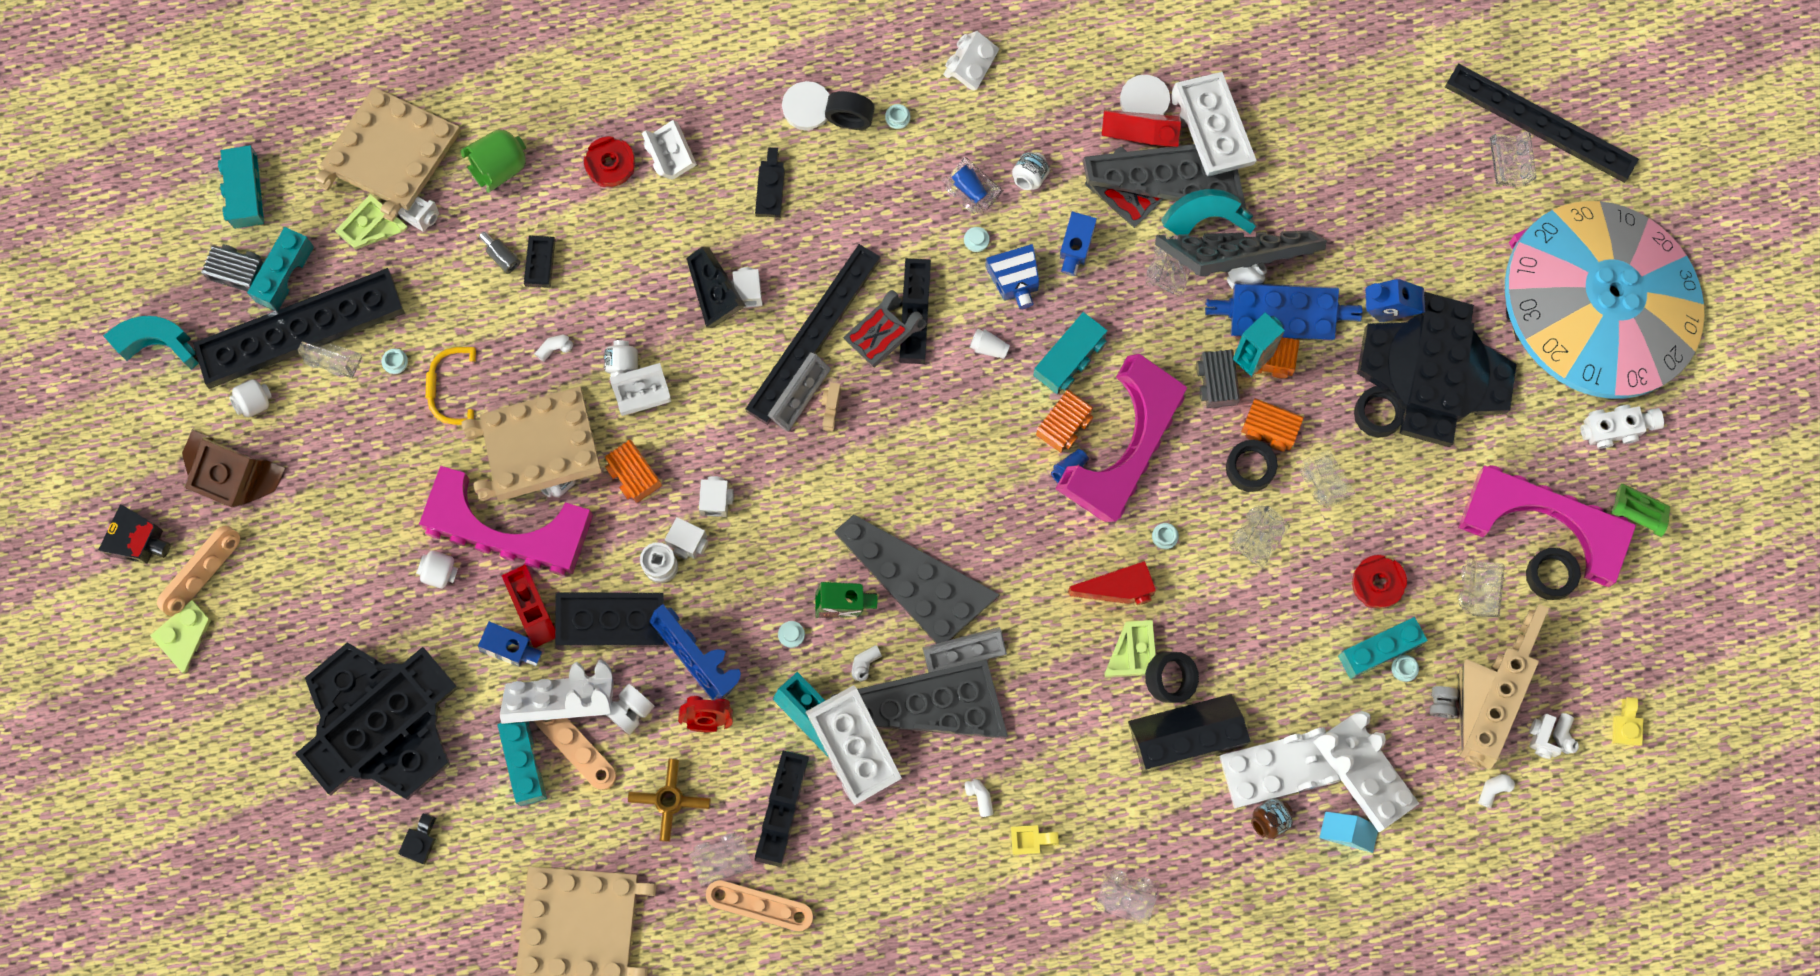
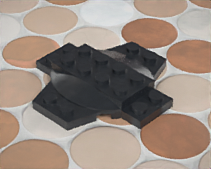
[1357,292,1517,448]
[295,642,458,800]

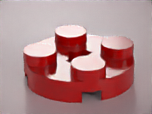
[583,136,635,187]
[1352,555,1407,609]
[678,696,733,733]

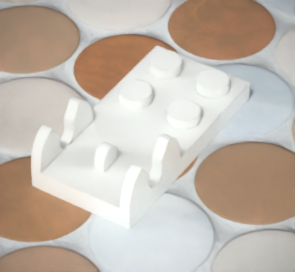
[1172,72,1257,177]
[500,660,614,724]
[806,685,902,805]
[1313,711,1419,832]
[1219,727,1341,809]

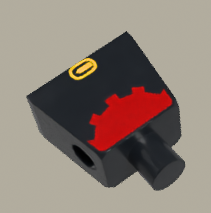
[98,504,170,564]

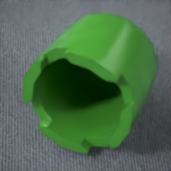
[460,129,526,193]

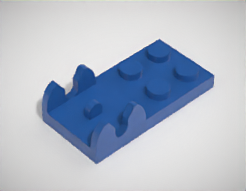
[649,604,741,700]

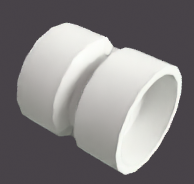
[640,542,678,584]
[606,684,655,735]

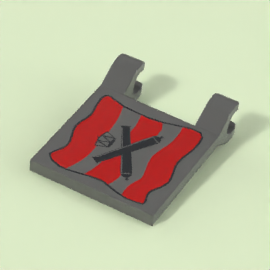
[1085,147,1163,228]
[843,290,926,368]

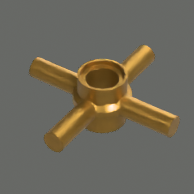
[628,759,711,842]

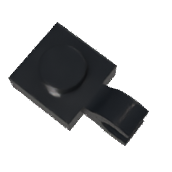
[398,813,437,865]

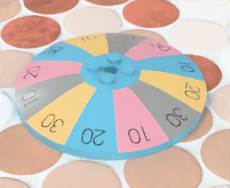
[1505,201,1704,399]

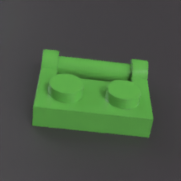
[1611,483,1670,537]

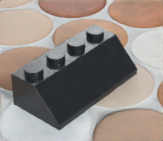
[1128,694,1251,773]

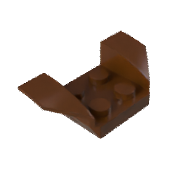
[182,429,286,508]

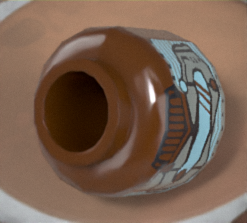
[1251,798,1293,839]

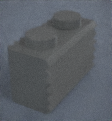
[201,244,263,292]
[1196,349,1240,408]

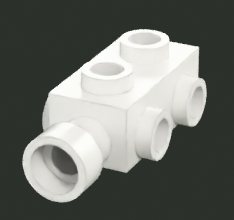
[1580,405,1664,449]

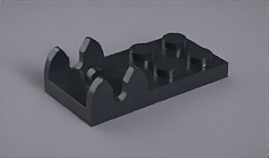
[555,592,664,651]

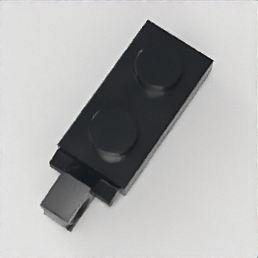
[755,147,785,218]

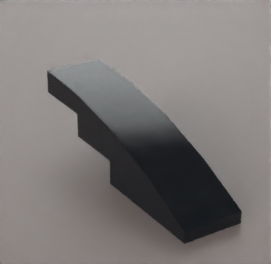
[899,258,931,364]
[755,750,809,867]

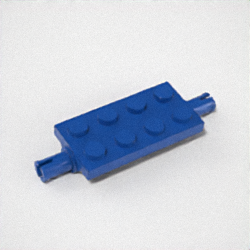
[1205,283,1362,340]

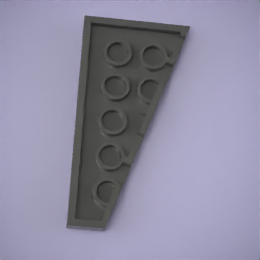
[1083,144,1247,210]
[1155,231,1327,276]
[834,515,1000,644]
[831,659,1008,739]

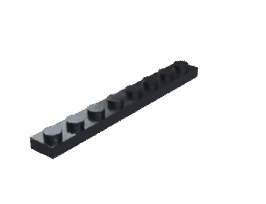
[1445,63,1639,183]
[745,244,881,425]

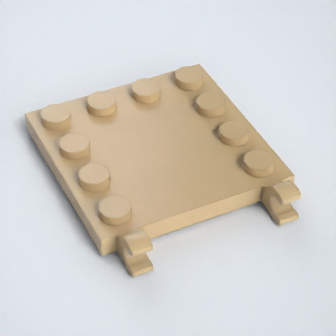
[315,87,461,222]
[462,386,601,501]
[515,867,657,976]

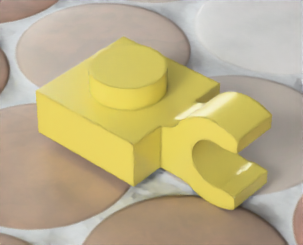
[1613,697,1643,746]
[1011,825,1059,855]

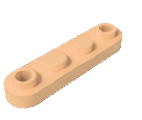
[157,526,240,616]
[535,718,616,790]
[706,880,813,932]

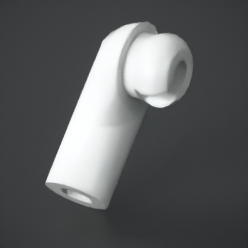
[534,334,573,362]
[851,645,882,682]
[1553,713,1579,754]
[1478,774,1515,808]
[964,779,994,817]

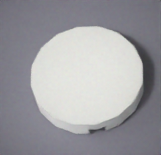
[1120,75,1170,115]
[782,81,830,131]

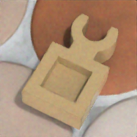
[822,382,841,432]

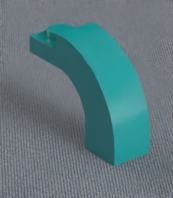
[1161,189,1256,236]
[103,316,199,370]

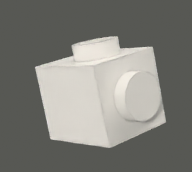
[731,267,762,308]
[699,476,734,517]
[664,517,708,560]

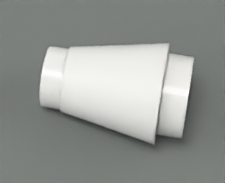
[969,329,1010,359]

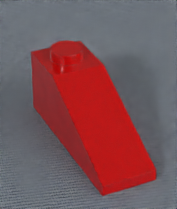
[1101,110,1181,147]
[1068,561,1156,606]
[501,564,555,648]

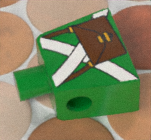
[815,582,878,618]

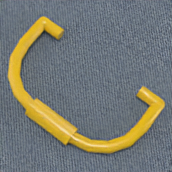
[425,347,476,425]

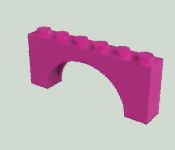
[1055,354,1188,522]
[1458,465,1636,588]
[419,466,593,576]

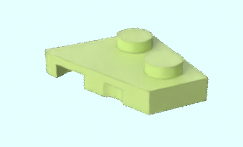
[335,194,408,250]
[150,600,211,674]
[1104,620,1156,678]

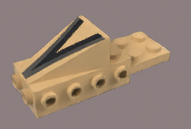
[1458,604,1549,770]

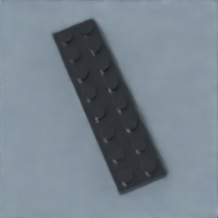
[193,268,405,389]

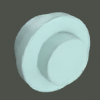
[885,104,910,129]
[964,227,989,252]
[381,349,408,374]
[1152,523,1179,550]
[778,621,805,648]
[1391,655,1419,682]

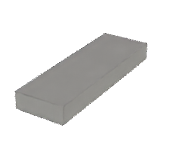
[768,352,831,432]
[922,627,1007,673]

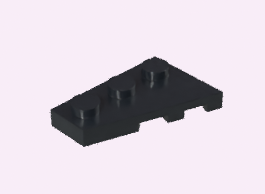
[686,247,746,328]

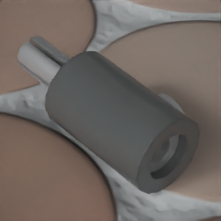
[479,231,521,274]

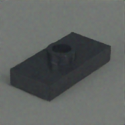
[524,235,556,288]

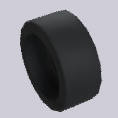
[825,91,875,130]
[1354,386,1403,438]
[1226,439,1278,492]
[1526,548,1581,600]
[1145,652,1199,703]

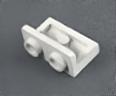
[943,31,1000,90]
[642,120,697,180]
[610,363,671,416]

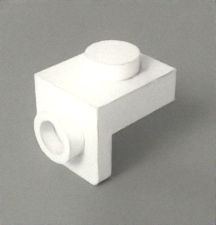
[398,196,439,232]
[1529,714,1562,759]

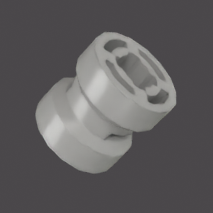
[1429,686,1459,719]

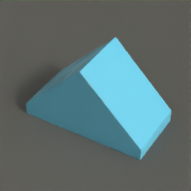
[1319,812,1378,853]

